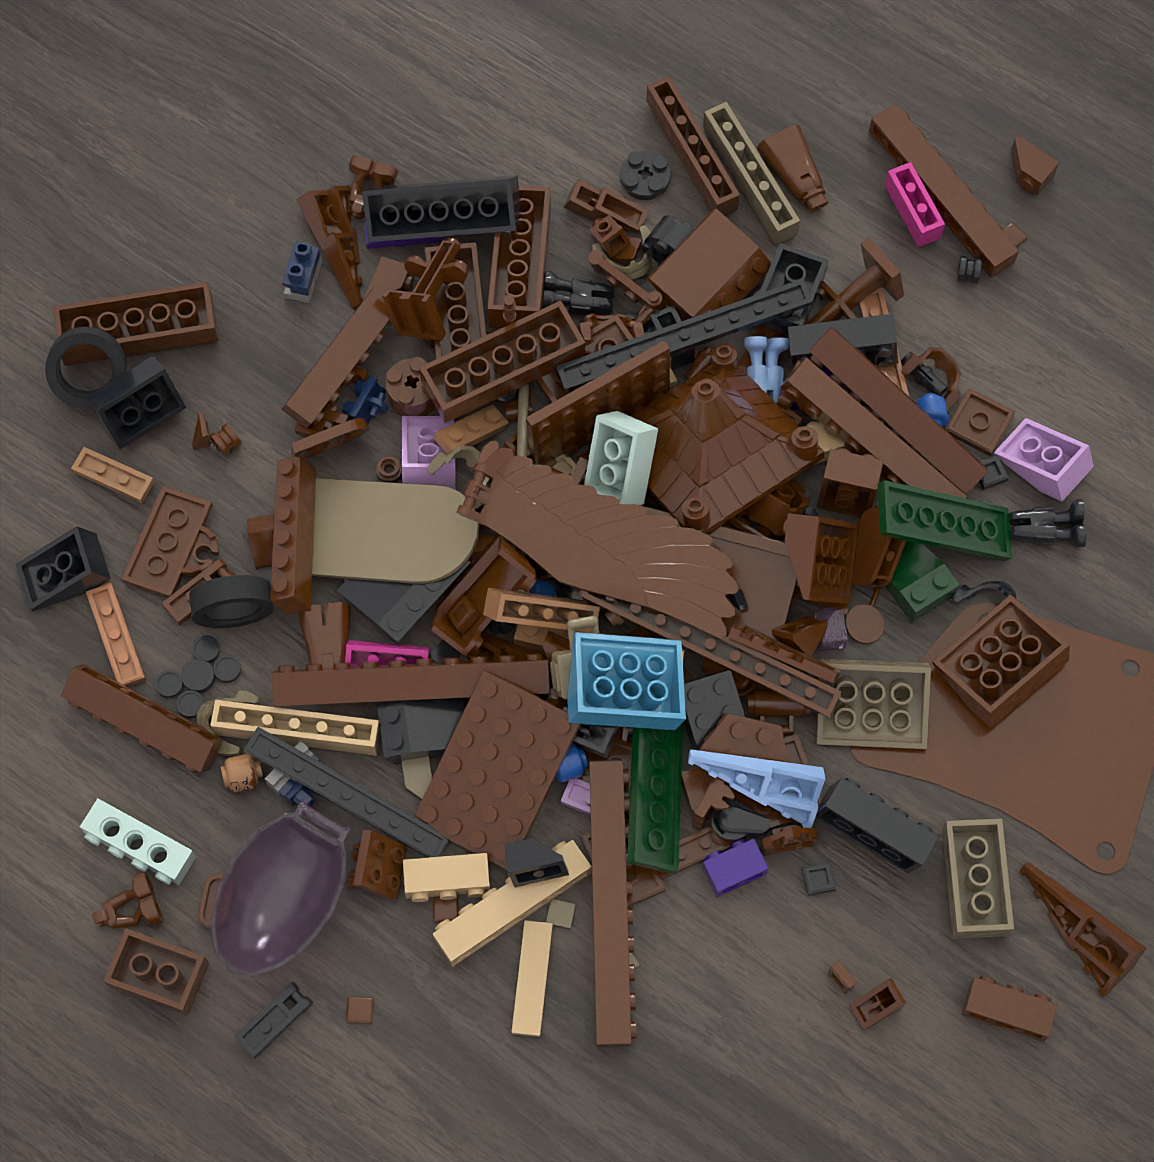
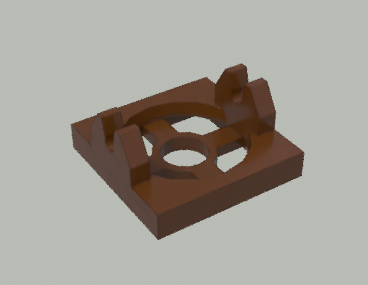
[692,777,735,831]

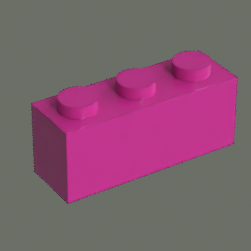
[885,162,945,248]
[345,640,430,667]

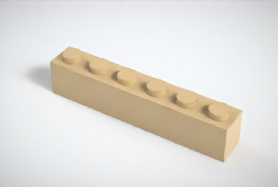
[210,700,381,756]
[433,840,592,967]

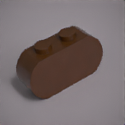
[852,507,906,588]

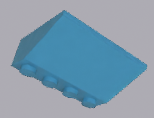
[568,632,686,730]

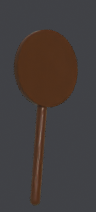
[845,587,885,644]

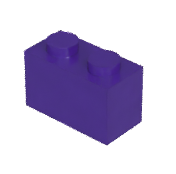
[702,839,769,898]

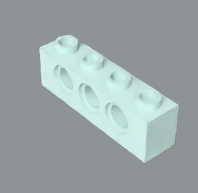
[80,799,196,886]

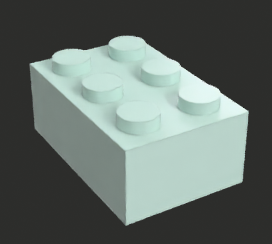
[584,411,658,505]

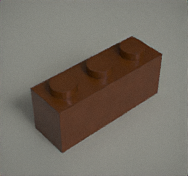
[962,976,1058,1042]

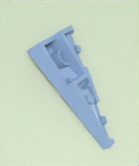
[688,749,825,828]

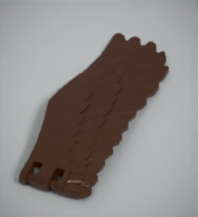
[456,441,738,640]

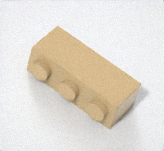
[403,853,490,902]

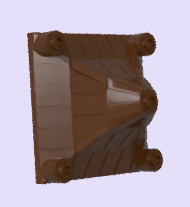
[614,344,825,534]

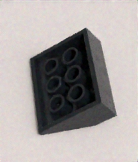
[337,560,470,644]

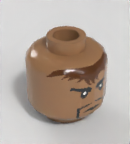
[221,754,263,793]

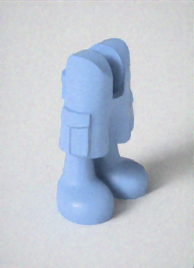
[744,336,790,403]

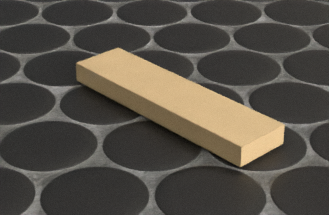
[512,920,553,1037]

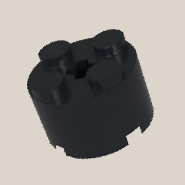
[641,215,694,266]

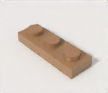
[434,405,509,454]
[71,447,155,504]

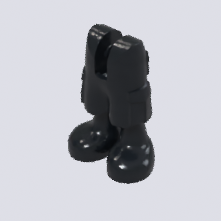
[542,271,614,315]
[1009,499,1087,548]

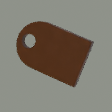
[291,418,369,459]

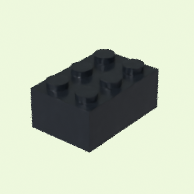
[758,243,829,335]
[86,356,187,449]
[684,670,745,750]

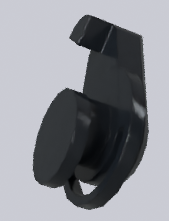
[711,800,770,841]

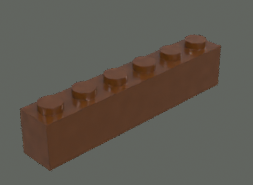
[646,76,740,216]
[281,284,393,428]
[270,455,316,615]
[61,664,224,773]

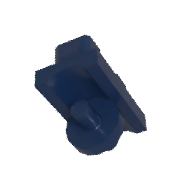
[342,376,389,426]

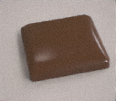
[1002,222,1027,246]
[433,897,459,923]
[346,997,373,1024]

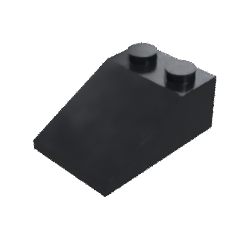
[16,526,111,611]
[377,697,466,765]

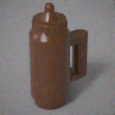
[746,690,812,736]

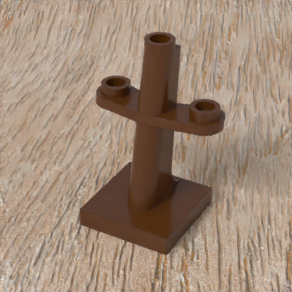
[806,237,904,324]
[382,238,468,341]

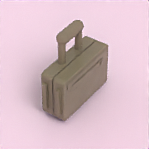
[550,616,599,699]

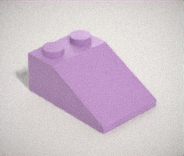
[402,416,455,490]
[994,418,1094,502]

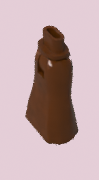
[757,124,828,212]
[298,602,350,668]

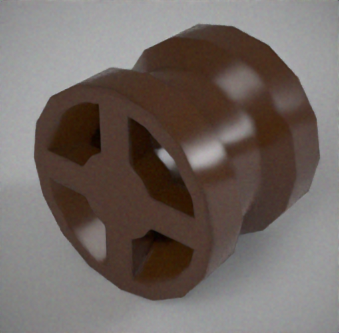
[209,423,242,457]

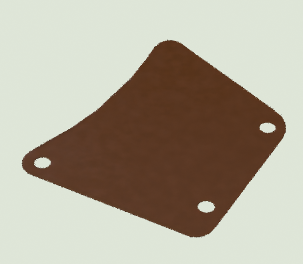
[851,602,1154,874]

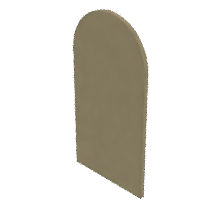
[312,478,479,584]

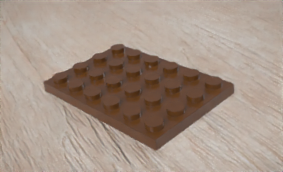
[526,341,670,467]
[414,671,581,870]

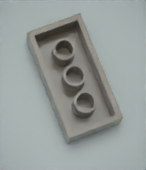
[942,819,1014,939]

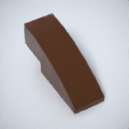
[564,179,649,233]

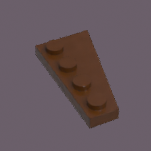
[728,624,841,684]

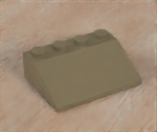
[817,658,931,749]

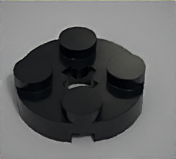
[620,151,671,200]

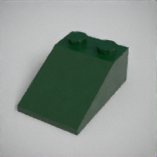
[885,541,960,623]

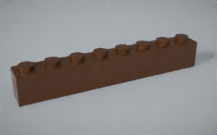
[869,103,1019,278]
[810,325,988,495]
[780,358,967,498]

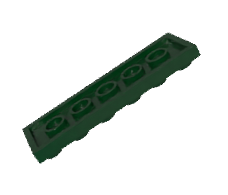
[877,480,1012,561]
[627,722,683,874]

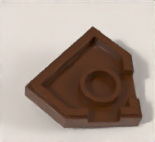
[760,824,819,856]

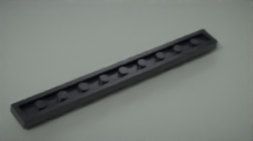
[556,279,813,393]

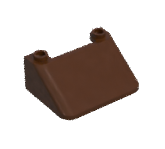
[431,534,536,656]

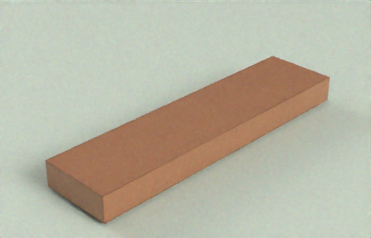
[86,583,146,687]

